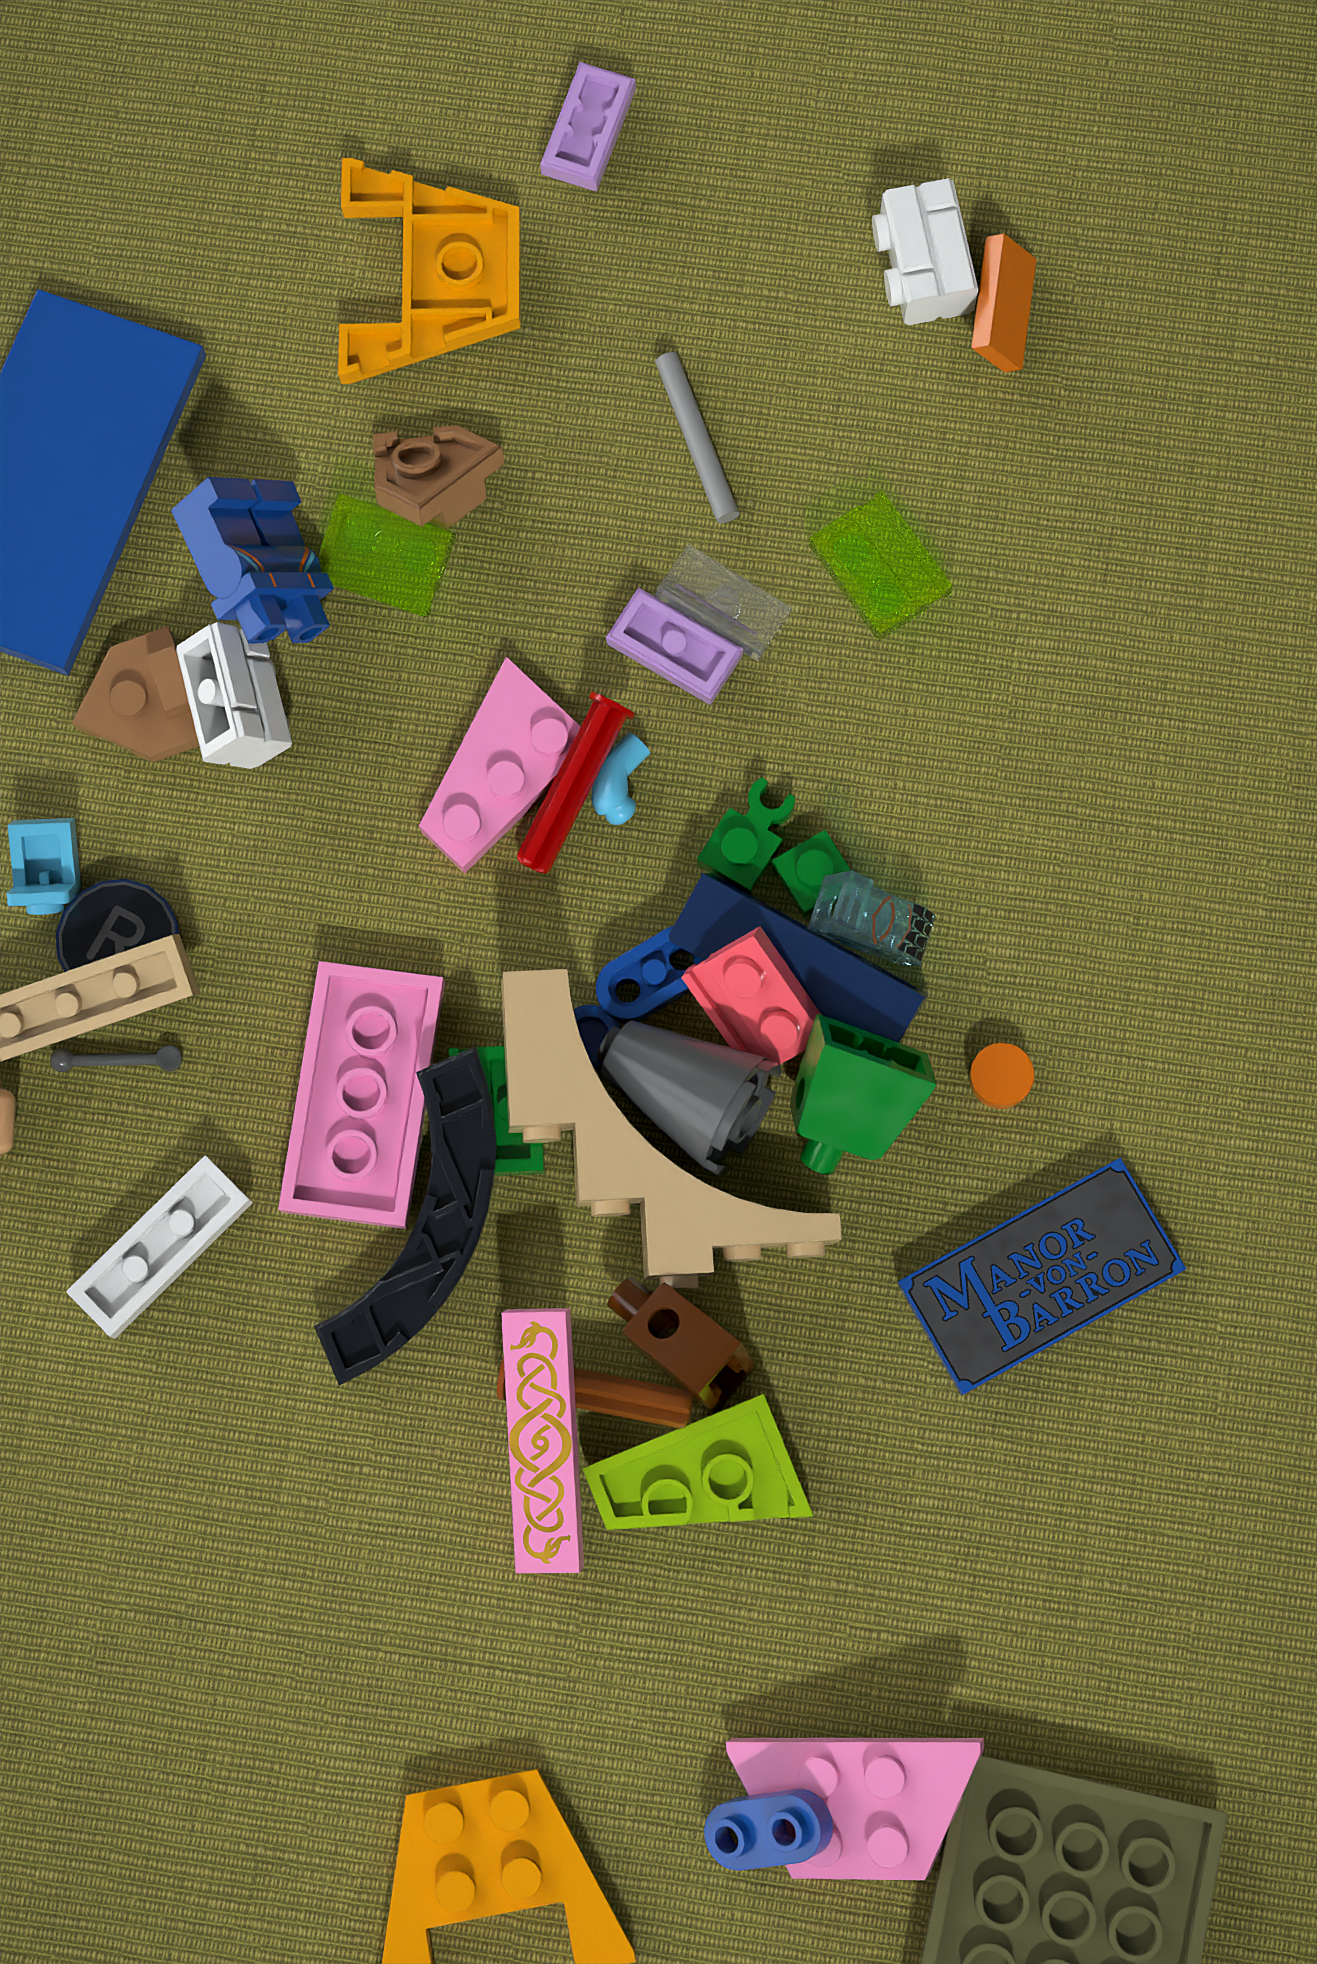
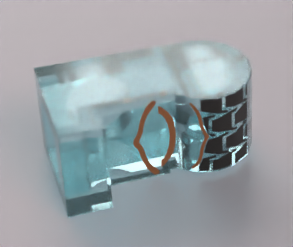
[807,870,936,966]

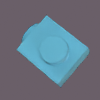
[6,818,82,915]

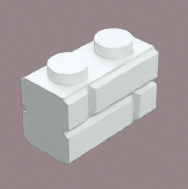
[872,178,978,325]
[176,622,292,769]

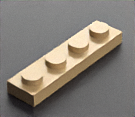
[0,934,200,1062]

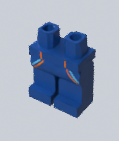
[171,477,334,644]

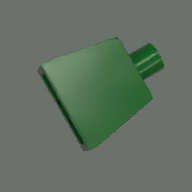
[790,1014,937,1175]

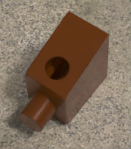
[607,1276,756,1414]

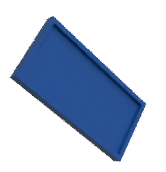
[0,289,206,676]

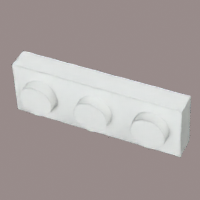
[66,1155,253,1339]

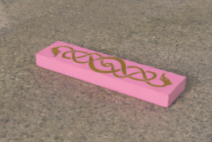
[501,1308,584,1573]

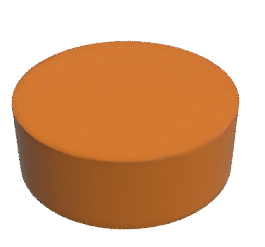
[969,1043,1034,1109]

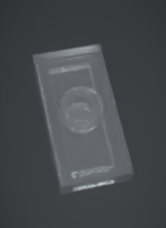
[654,544,792,661]

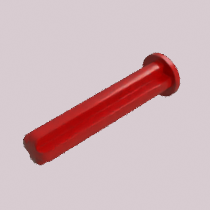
[517,692,635,874]

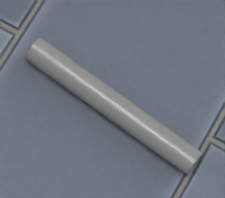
[655,352,739,524]

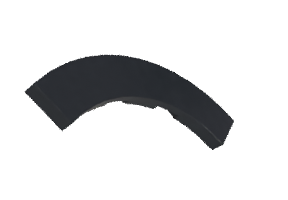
[314,1047,497,1386]

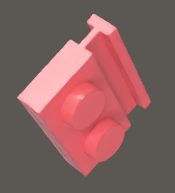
[681,926,822,1064]

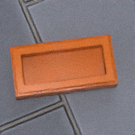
[971,233,1037,373]

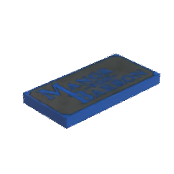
[897,1158,1186,1396]

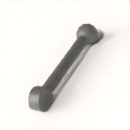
[50,1045,183,1072]

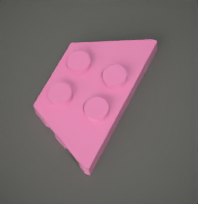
[726,1738,985,1880]

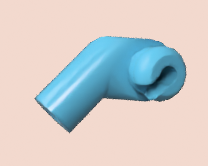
[591,732,650,825]

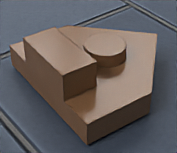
[373,425,504,530]
[72,626,199,763]

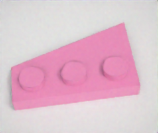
[419,657,581,874]

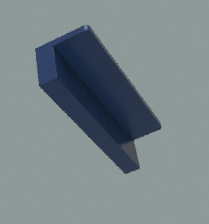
[669,873,929,1043]

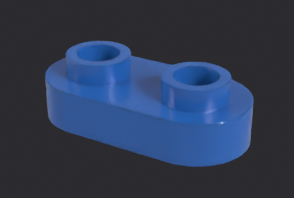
[596,926,704,1023]
[704,1789,833,1871]

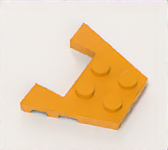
[338,158,521,384]
[382,1768,637,1964]

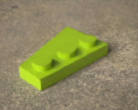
[582,1394,813,1530]

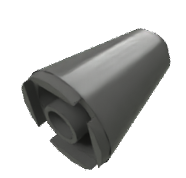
[597,1021,782,1178]

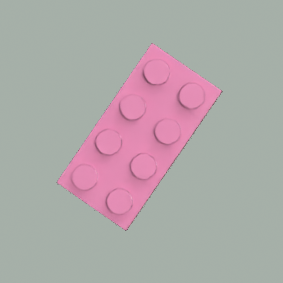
[278,961,445,1229]

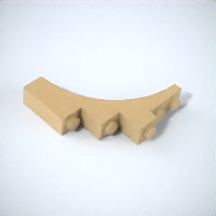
[501,969,842,1290]

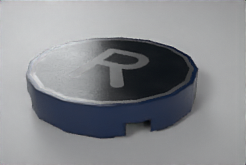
[55,879,182,972]

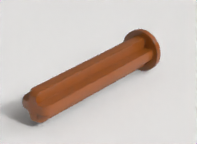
[496,1356,693,1429]

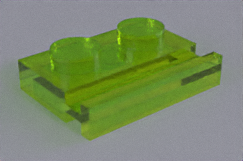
[809,490,953,642]
[319,493,457,618]

